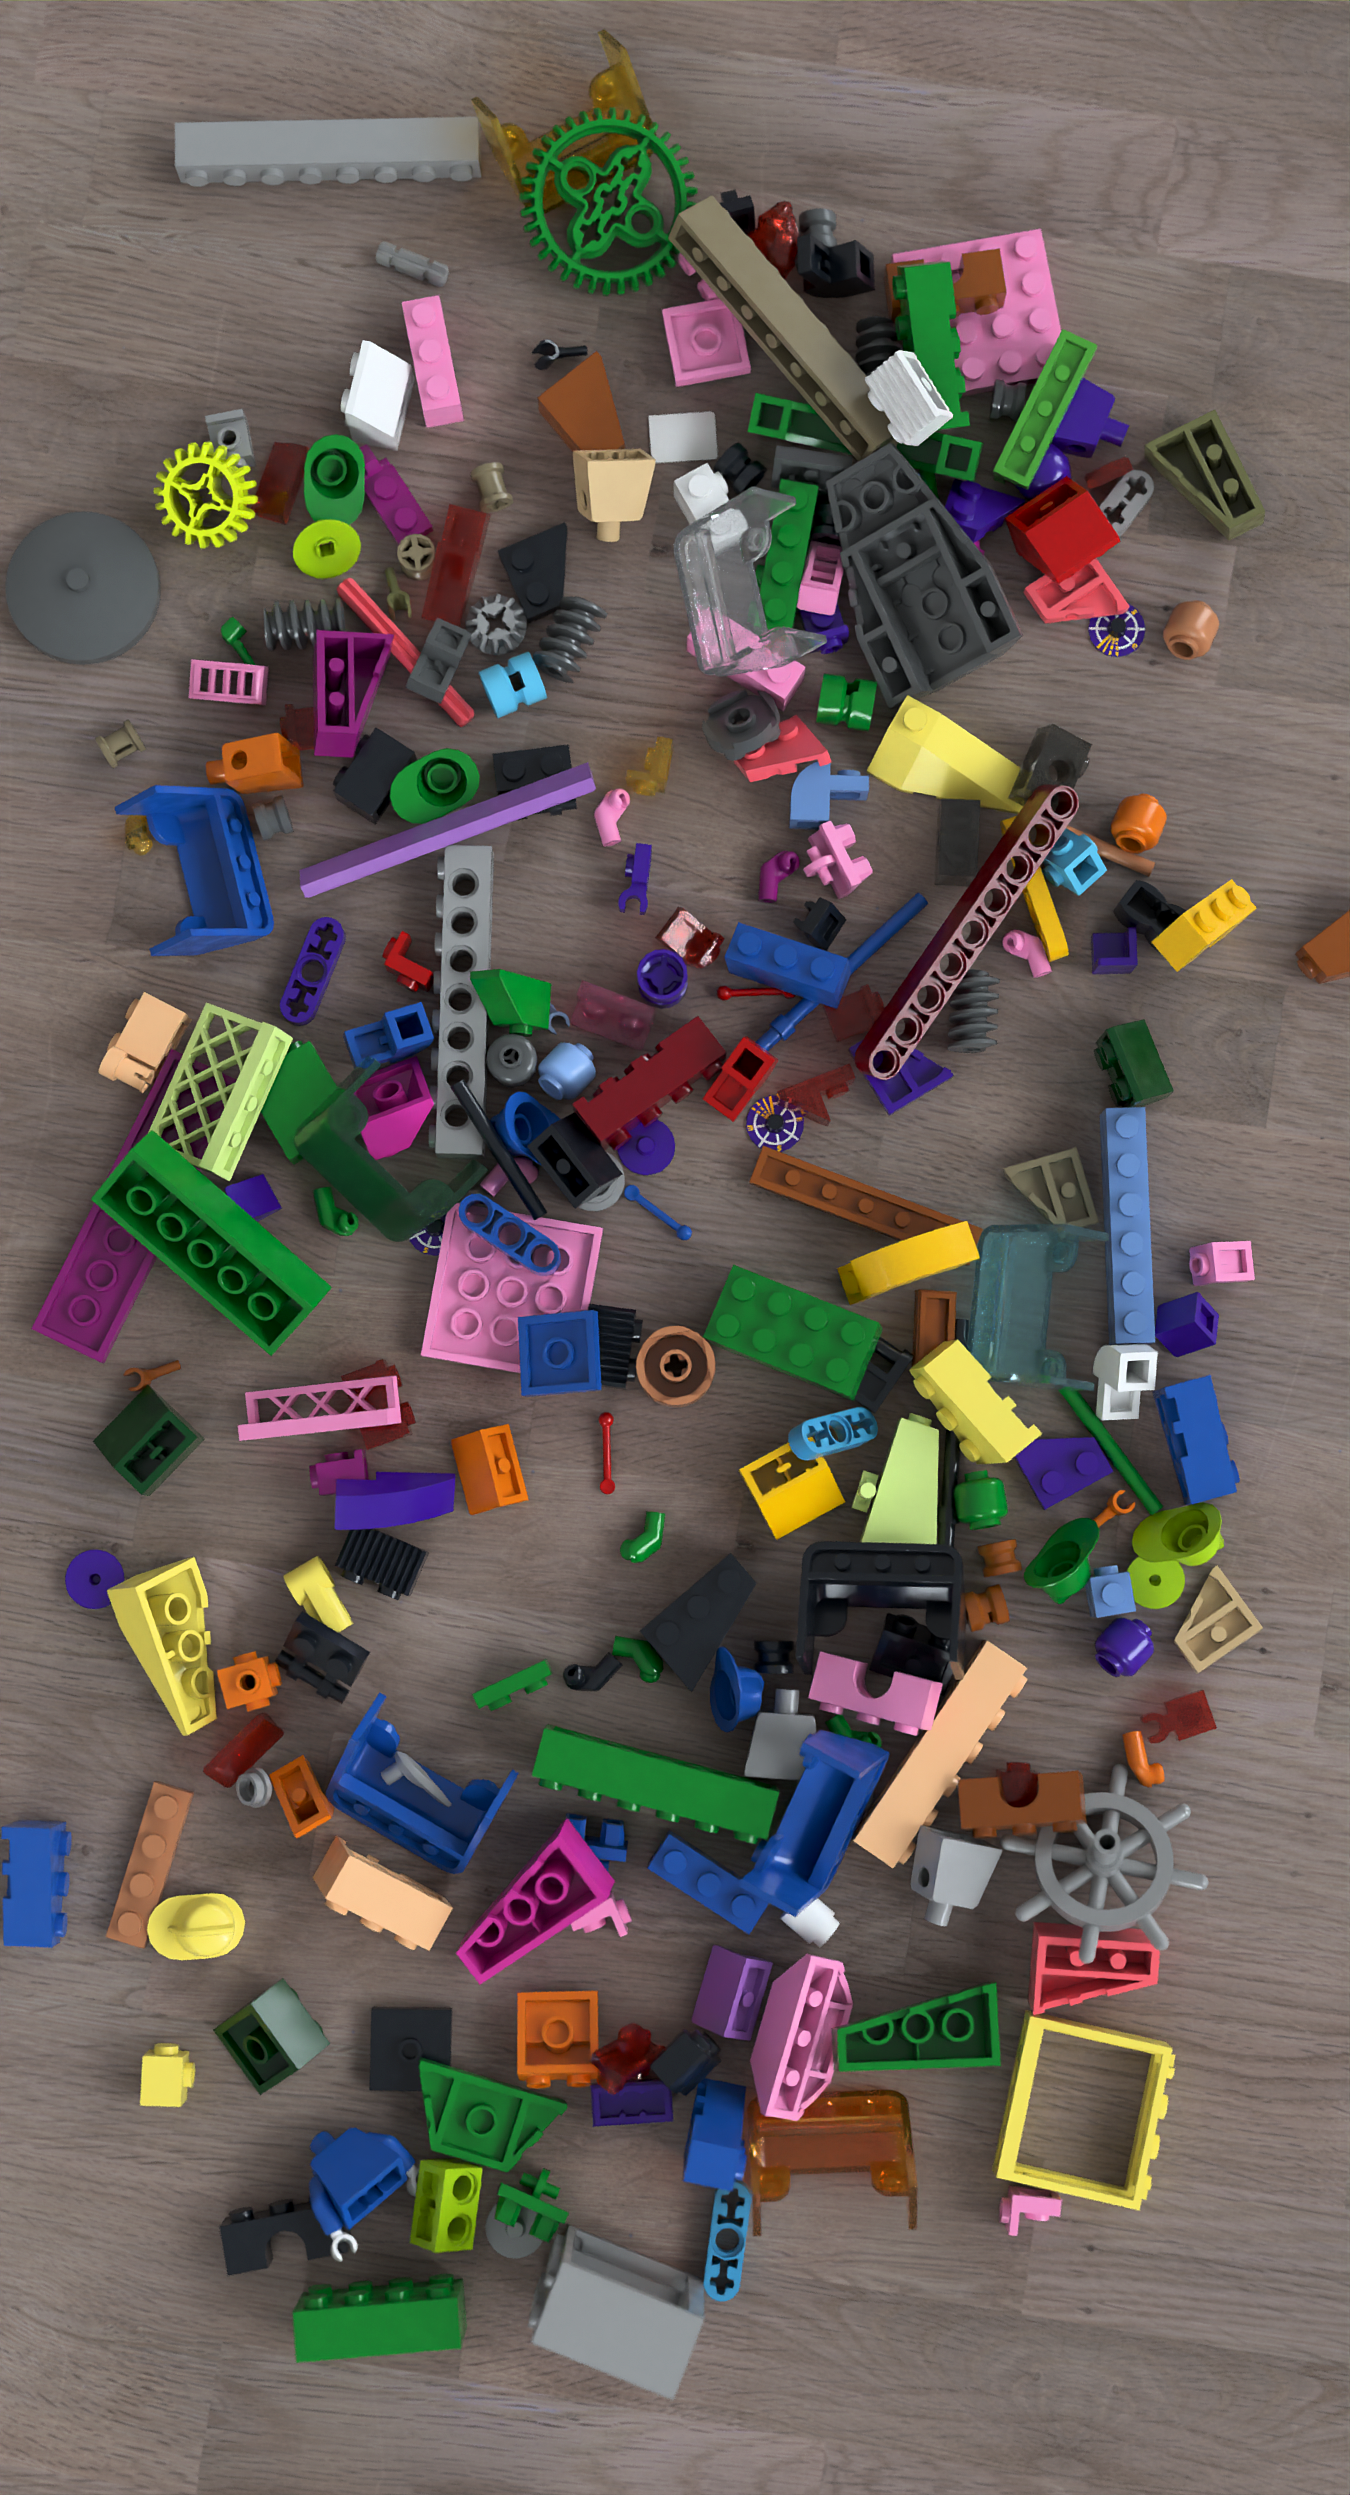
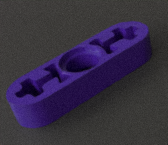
[280,917,346,1026]

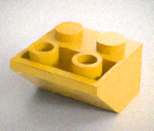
[739,1437,845,1540]

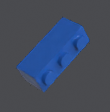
[724,922,851,1009]
[647,1830,769,1934]

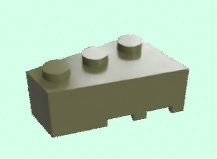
[1144,409,1265,541]

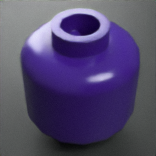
[1095,1618,1154,1677]

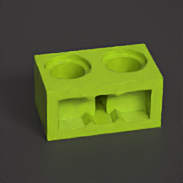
[409,2158,483,2253]

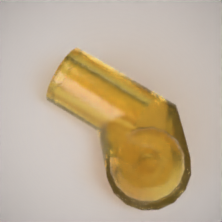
[125,815,153,856]

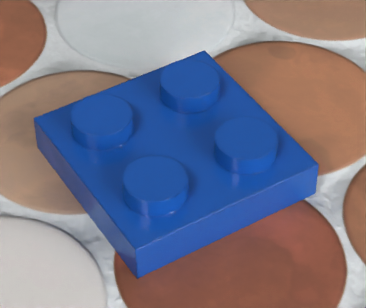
[518,1310,602,1397]

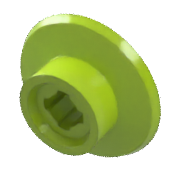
[293,519,361,579]

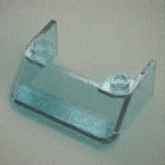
[967,1224,1109,1391]

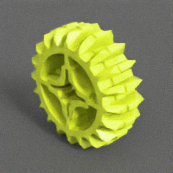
[153,441,258,549]

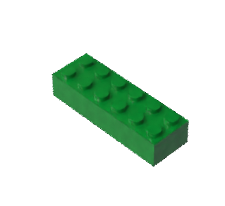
[91,1130,332,1356]
[532,1724,779,1844]

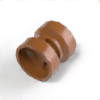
[965,1584,1010,1632]

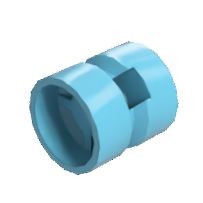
[478,651,547,718]

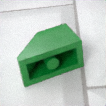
[470,969,552,1037]

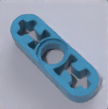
[788,1407,878,1461]
[704,2180,751,2301]

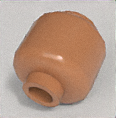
[1163,600,1219,660]

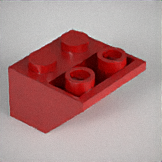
[1005,476,1121,584]

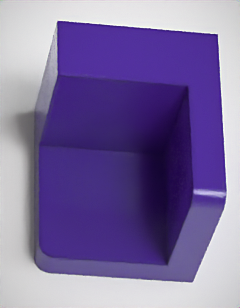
[1091,927,1138,974]
[1155,1292,1219,1357]

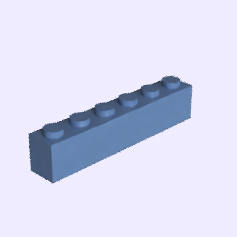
[1099,1107,1155,1346]

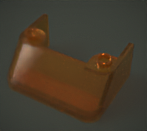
[747,2089,918,2236]

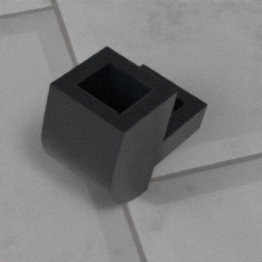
[795,233,875,298]

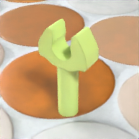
[851,1470,879,1513]

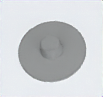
[485,2203,543,2258]

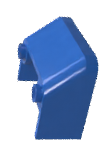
[115,785,274,956]
[326,1693,519,1874]
[738,1730,889,1917]

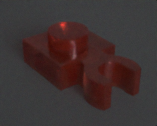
[1140,1689,1217,1744]

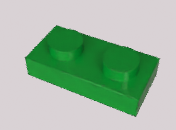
[472,1659,553,1711]

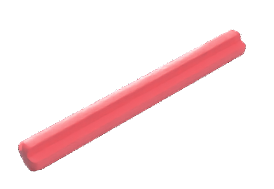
[337,578,475,727]

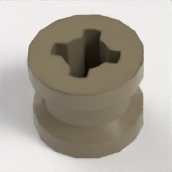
[397,534,438,581]

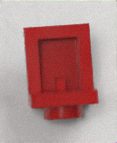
[382,931,434,993]

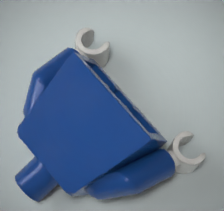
[309,2127,419,2262]

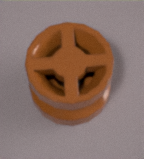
[977,1539,1022,1578]

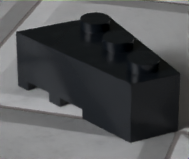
[640,1553,757,1692]

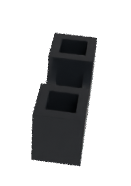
[219,2196,351,2276]

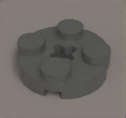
[702,690,781,761]

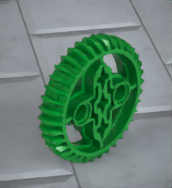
[519,107,698,296]

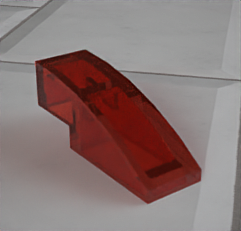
[421,504,491,627]

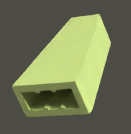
[859,1413,939,1544]

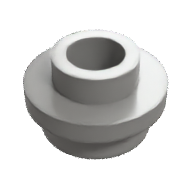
[236,1767,273,1808]

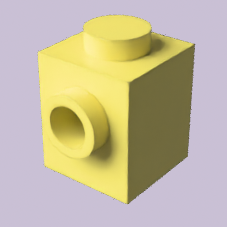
[140,2043,195,2107]

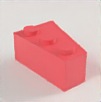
[1028,1922,1160,2015]

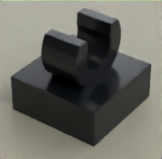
[719,189,756,236]
[793,897,847,951]

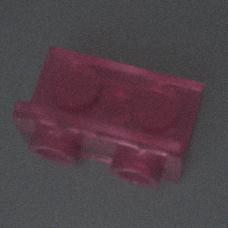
[571,980,656,1051]

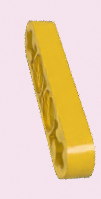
[1000,816,1069,962]

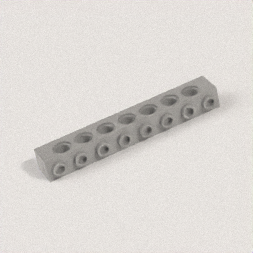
[429,845,494,1159]

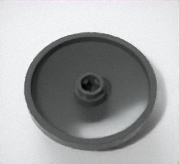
[5,512,161,665]

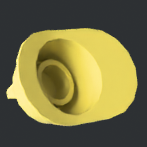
[147,1893,245,1960]

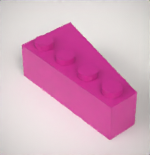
[456,1818,615,1985]

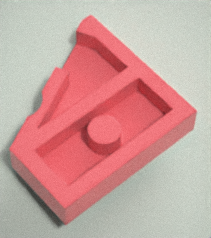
[734,715,832,782]

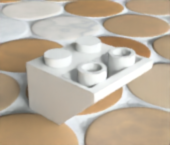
[341,340,415,451]

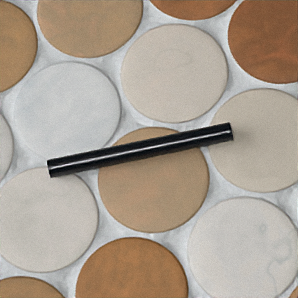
[450,1079,547,1221]

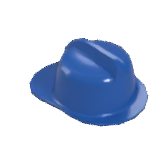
[490,1092,560,1166]
[710,1646,764,1733]

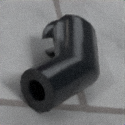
[563,1652,623,1692]

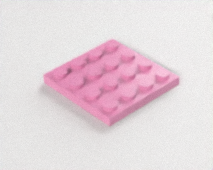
[891,229,1061,396]
[421,1201,603,1373]

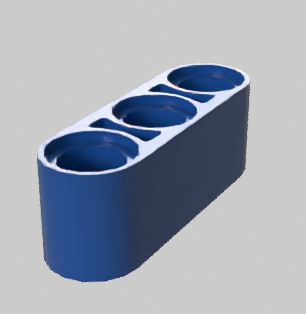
[459,1194,561,1276]

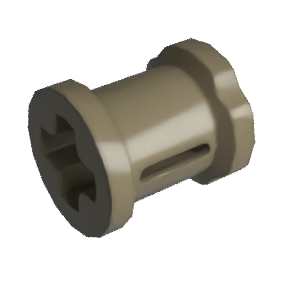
[470,462,513,513]
[95,719,147,768]

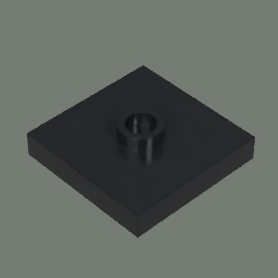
[369,2007,452,2091]

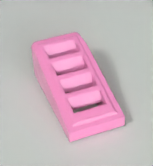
[797,541,844,616]
[189,659,269,706]

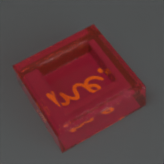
[1084,457,1133,489]

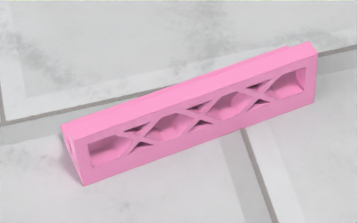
[238,1376,401,1441]

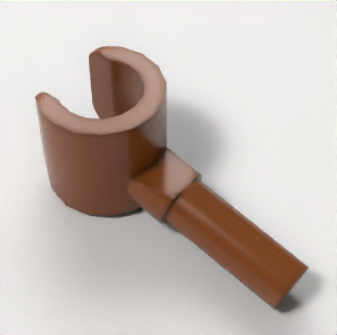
[123,1360,181,1391]

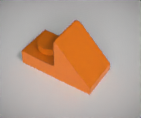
[269,1755,334,1838]

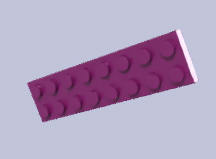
[31,1049,237,1363]

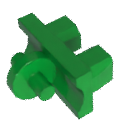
[494,2167,569,2243]

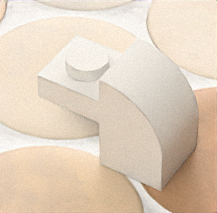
[1092,1344,1158,1420]

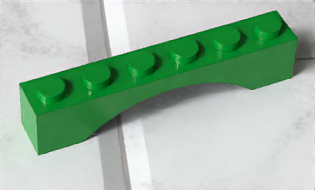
[747,393,983,482]

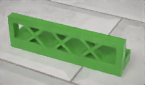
[993,329,1097,490]

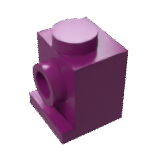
[309,1449,369,1496]

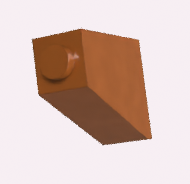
[537,351,625,452]
[1295,910,1350,984]

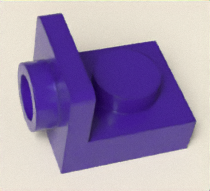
[798,602,849,654]

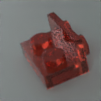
[341,1359,416,1450]

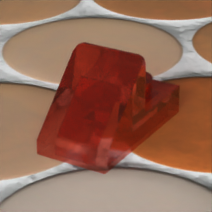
[775,1063,856,1126]

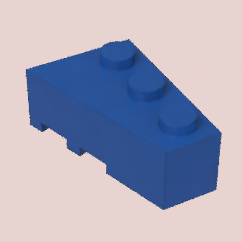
[1152,1375,1240,1505]
[1,1820,72,1947]
[683,2078,747,2191]

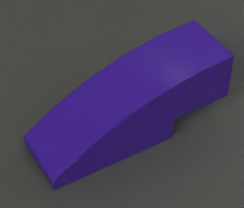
[335,1472,455,1530]

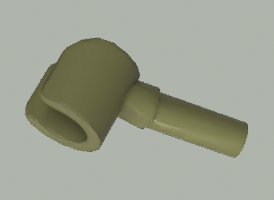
[384,567,412,621]

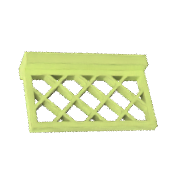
[148,1003,293,1181]

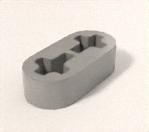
[1099,470,1154,536]

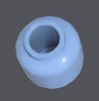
[538,1042,596,1100]

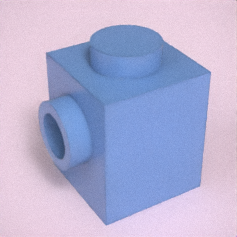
[1085,1565,1136,1618]

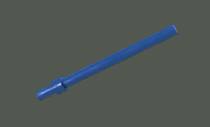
[756,893,928,1051]

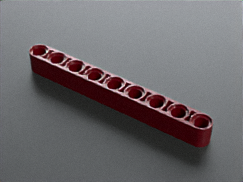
[854,784,1079,1080]

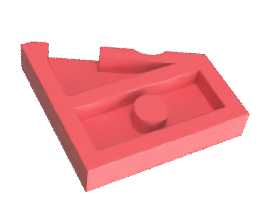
[1023,559,1130,624]

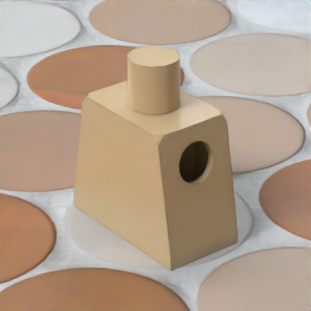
[573,449,656,542]

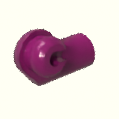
[758,851,800,903]

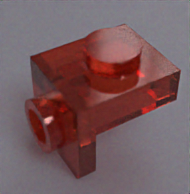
[655,907,725,969]

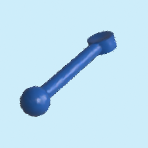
[624,1185,692,1240]

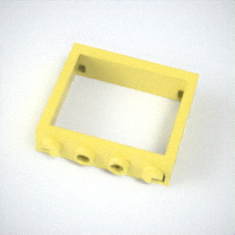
[992,2010,1176,2211]

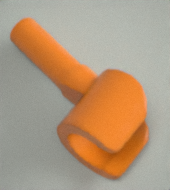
[1093,1490,1135,1527]

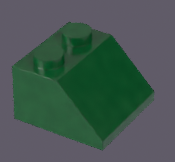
[213,1978,331,2095]

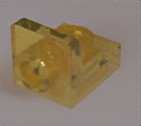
[626,736,674,796]

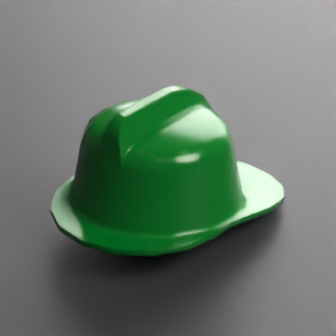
[304,434,365,525]
[390,748,480,824]
[1023,1518,1100,1604]

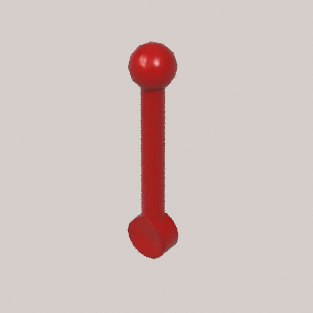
[716,986,796,1001]
[598,1412,615,1494]

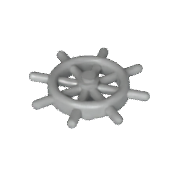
[1000,1764,1208,1963]

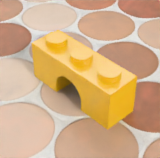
[1151,879,1257,972]

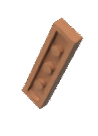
[106,1781,194,1949]

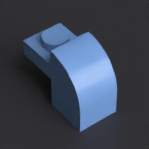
[789,762,869,829]

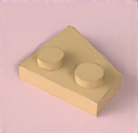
[1174,1565,1263,1674]

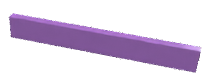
[299,762,596,898]

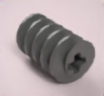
[855,316,903,376]
[532,596,608,683]
[264,599,345,651]
[947,969,1000,1053]

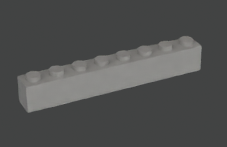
[175,117,481,187]

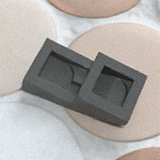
[405,617,472,704]

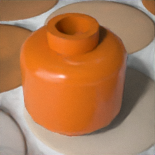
[1110,794,1167,854]

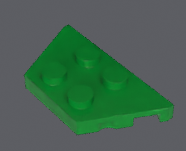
[418,2057,568,2173]

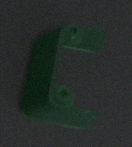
[294,1056,488,1242]

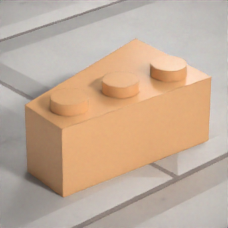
[313,1836,453,1951]

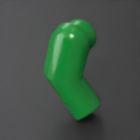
[312,1187,359,1236]
[620,1511,665,1563]
[612,1635,664,1683]
[825,1714,882,1748]

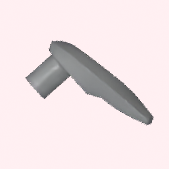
[381,1751,451,1807]

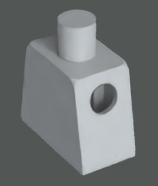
[744,1688,816,1780]
[910,1825,1002,1926]

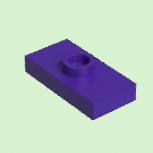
[591,2079,674,2127]

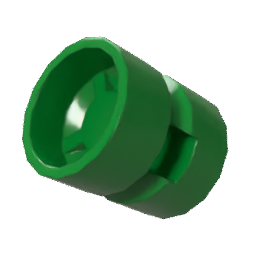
[816,673,877,731]

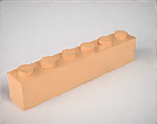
[852,1640,1028,1868]

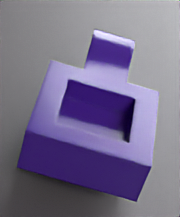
[618,843,652,915]

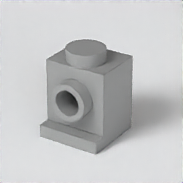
[205,409,256,473]

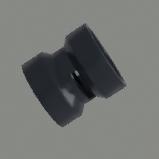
[713,442,767,497]

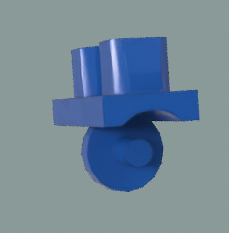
[564,1813,628,1871]

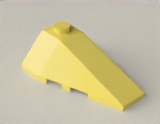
[867,695,1038,814]
[107,1557,217,1736]

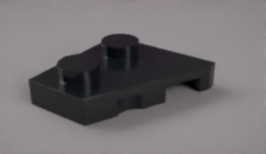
[498,522,568,624]

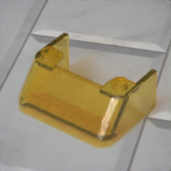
[471,29,657,214]

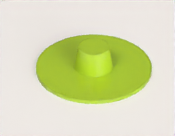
[1127,1556,1185,1609]

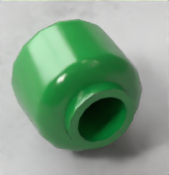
[953,1470,1008,1530]

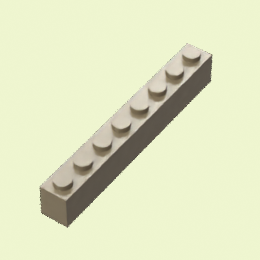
[668,195,898,462]

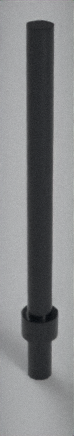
[937,1319,969,1547]

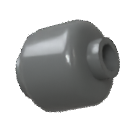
[486,1033,538,1088]

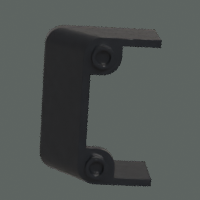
[795,1541,966,1680]

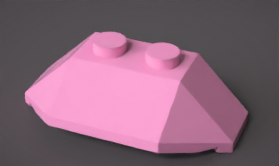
[750,1954,853,2121]

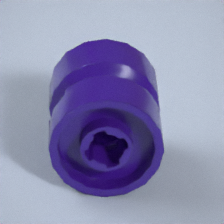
[637,949,688,1009]

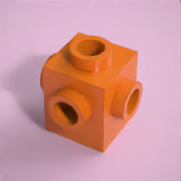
[216,1651,282,1712]

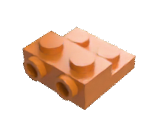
[517,1991,599,2089]

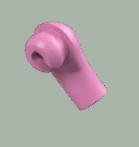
[594,788,630,847]

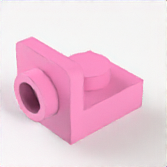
[1189,1241,1255,1286]
[571,1892,632,1937]
[999,2186,1062,2236]

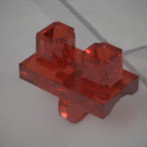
[590,2023,665,2095]

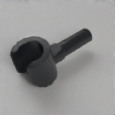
[531,339,588,370]

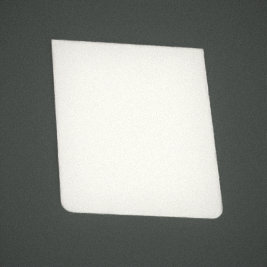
[648,412,718,463]

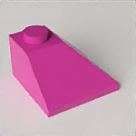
[344,1056,434,1161]

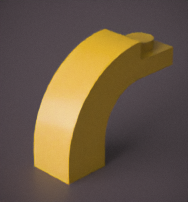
[837,1221,980,1305]

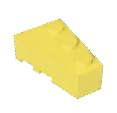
[909,1339,1042,1464]

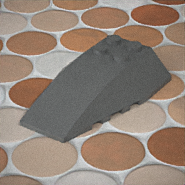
[826,443,1023,709]

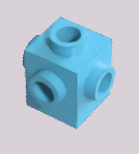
[1042,828,1107,896]

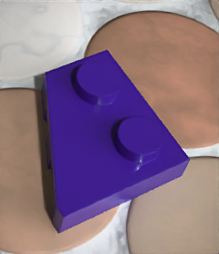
[945,478,1024,543]
[848,1040,954,1116]
[1014,1437,1114,1510]

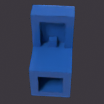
[343,1002,434,1071]

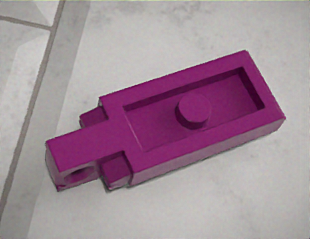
[360,444,434,546]

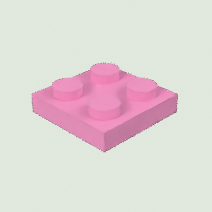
[662,299,751,387]

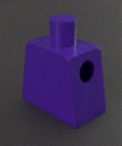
[1051,378,1129,458]

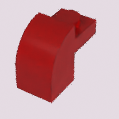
[702,1036,778,1122]

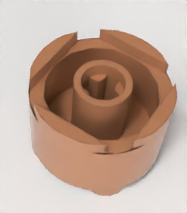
[636,1326,715,1407]

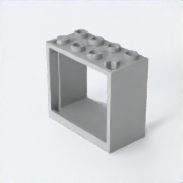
[528,2225,704,2400]

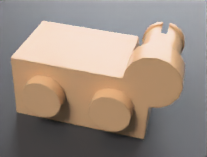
[99,992,191,1093]

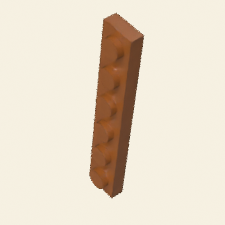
[749,1146,983,1267]

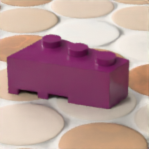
[313,630,394,758]

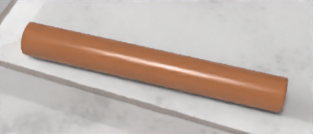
[1066,826,1155,877]

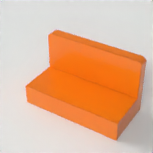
[451,1424,529,1515]

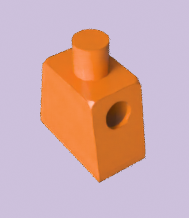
[206,732,303,794]

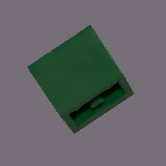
[1094,1019,1174,1108]
[93,1385,205,1496]

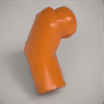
[1122,1731,1165,1788]

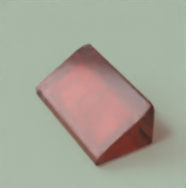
[251,442,309,525]
[203,1713,284,1788]

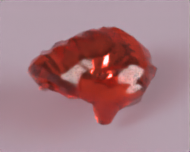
[747,201,799,280]

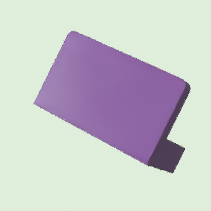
[692,1945,773,2041]

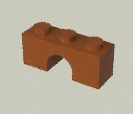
[883,248,1007,323]
[958,1771,1087,1838]

